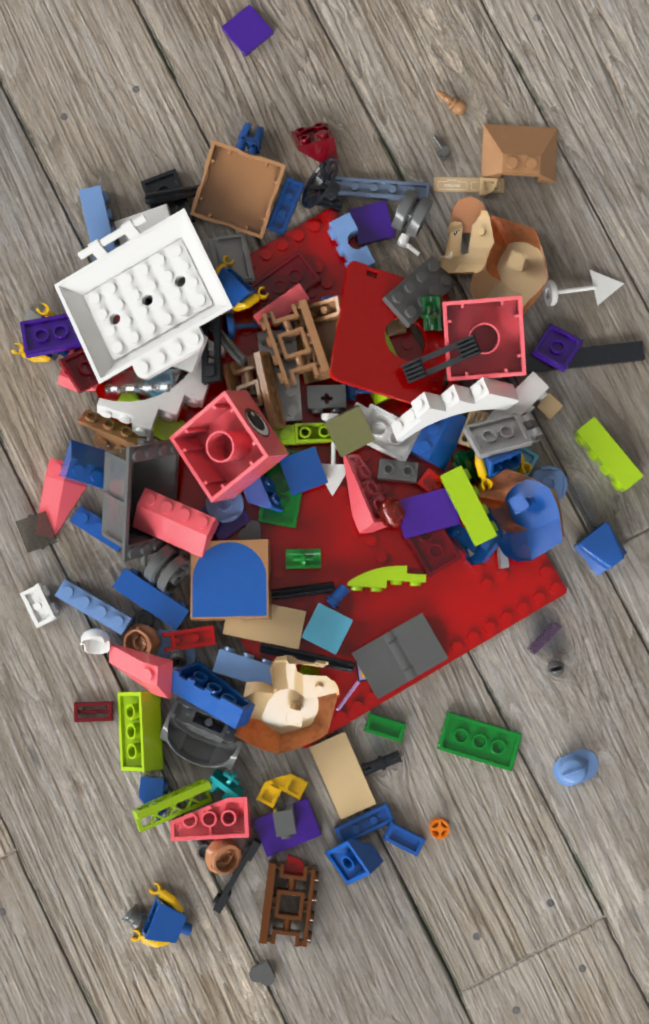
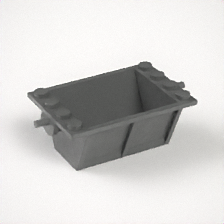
[102,430,179,565]

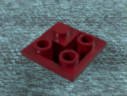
[291,122,338,163]

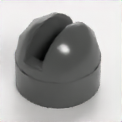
[547,661,564,677]

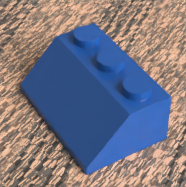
[410,414,467,471]
[59,439,105,490]

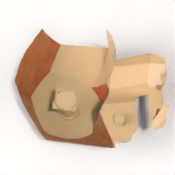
[441,211,549,315]
[234,655,339,754]

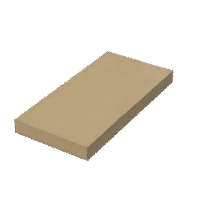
[222,604,306,649]
[309,731,376,820]

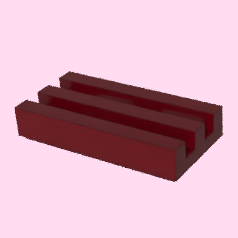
[74,701,114,722]

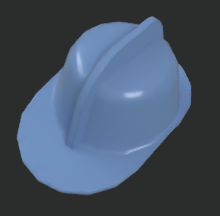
[553,749,599,786]

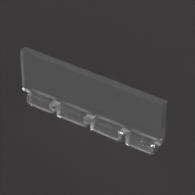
[104,369,181,394]

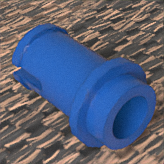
[326,584,350,609]

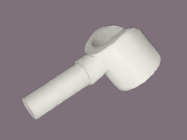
[397,233,421,256]

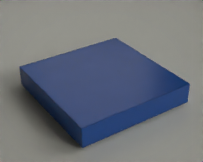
[280,446,328,496]

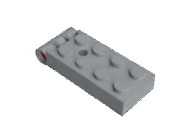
[257,330,303,423]

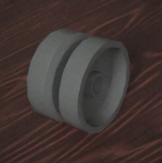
[391,189,433,239]
[144,544,191,594]

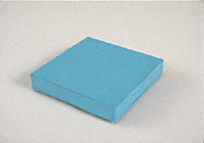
[302,603,353,655]

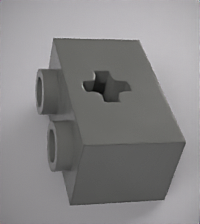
[307,384,346,414]
[377,459,418,485]
[273,804,297,839]

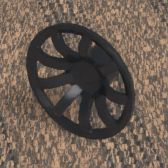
[302,157,340,209]

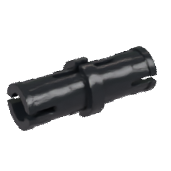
[361,750,402,776]

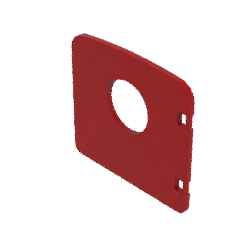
[329,261,450,404]

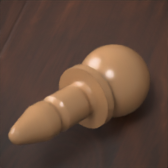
[436,90,466,115]

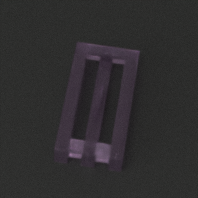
[527,622,562,654]

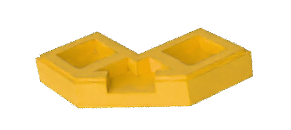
[256,773,308,808]

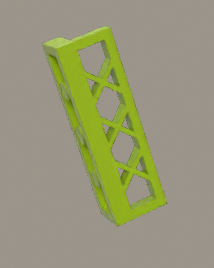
[131,778,212,833]

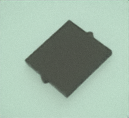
[15,511,58,553]

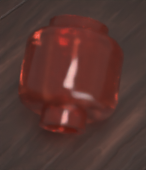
[377,497,406,528]

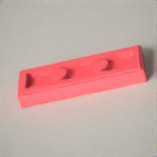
[252,283,310,332]

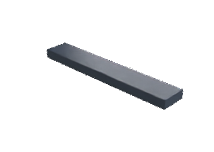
[318,175,430,202]

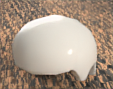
[80,628,110,654]

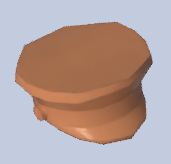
[451,196,486,234]
[123,623,161,655]
[205,838,241,875]

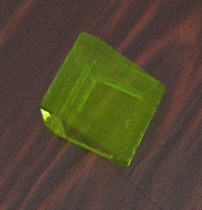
[298,665,320,676]

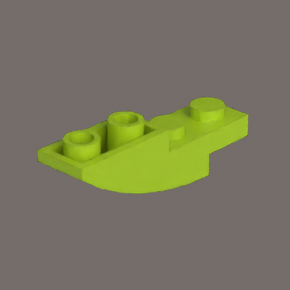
[274,422,333,446]
[347,566,426,592]

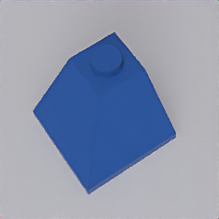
[325,839,383,885]

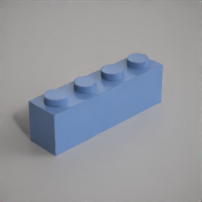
[79,185,119,261]
[55,579,135,635]
[212,646,285,695]

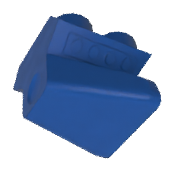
[574,521,627,576]

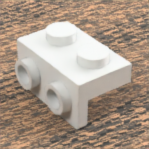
[20,583,59,628]

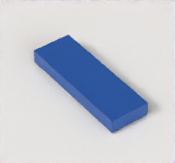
[267,177,305,235]
[334,802,395,843]

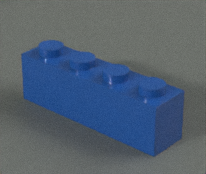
[112,567,190,630]

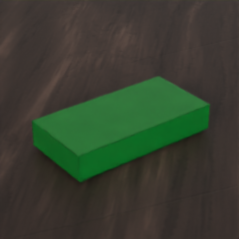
[364,712,406,742]

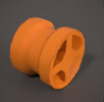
[429,817,450,839]

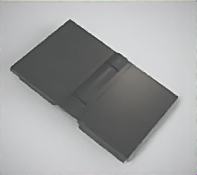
[352,613,448,699]

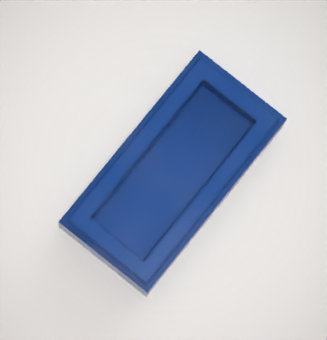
[382,821,426,856]

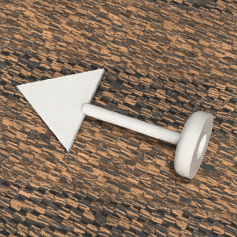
[543,270,625,307]
[321,413,346,496]

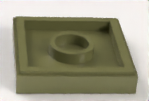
[324,405,375,458]

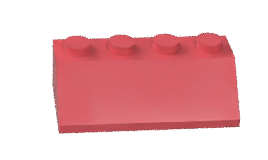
[132,488,219,558]

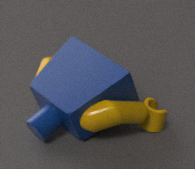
[215,255,269,312]
[474,449,532,492]
[131,882,193,948]

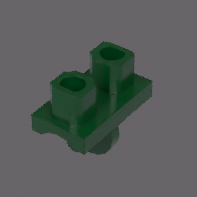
[421,295,444,331]
[452,449,480,485]

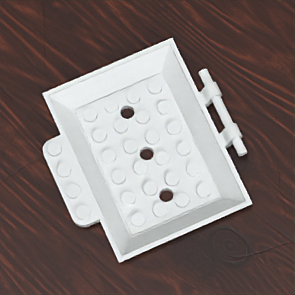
[54,208,233,384]

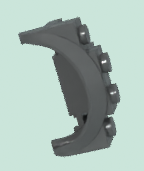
[160,698,244,770]

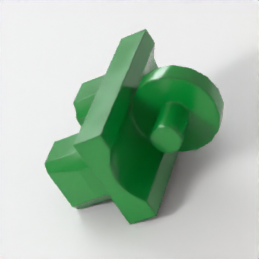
[286,549,321,569]

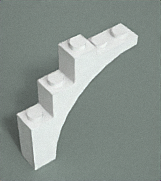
[97,358,214,437]
[391,377,519,442]

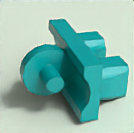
[209,769,245,799]

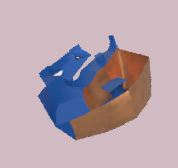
[446,469,564,566]

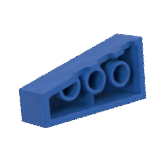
[172,661,255,729]

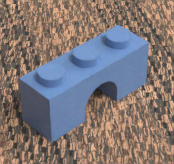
[327,213,375,268]

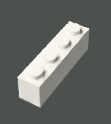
[487,371,549,420]

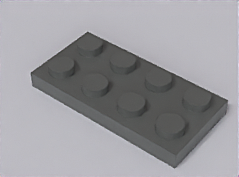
[382,256,457,328]

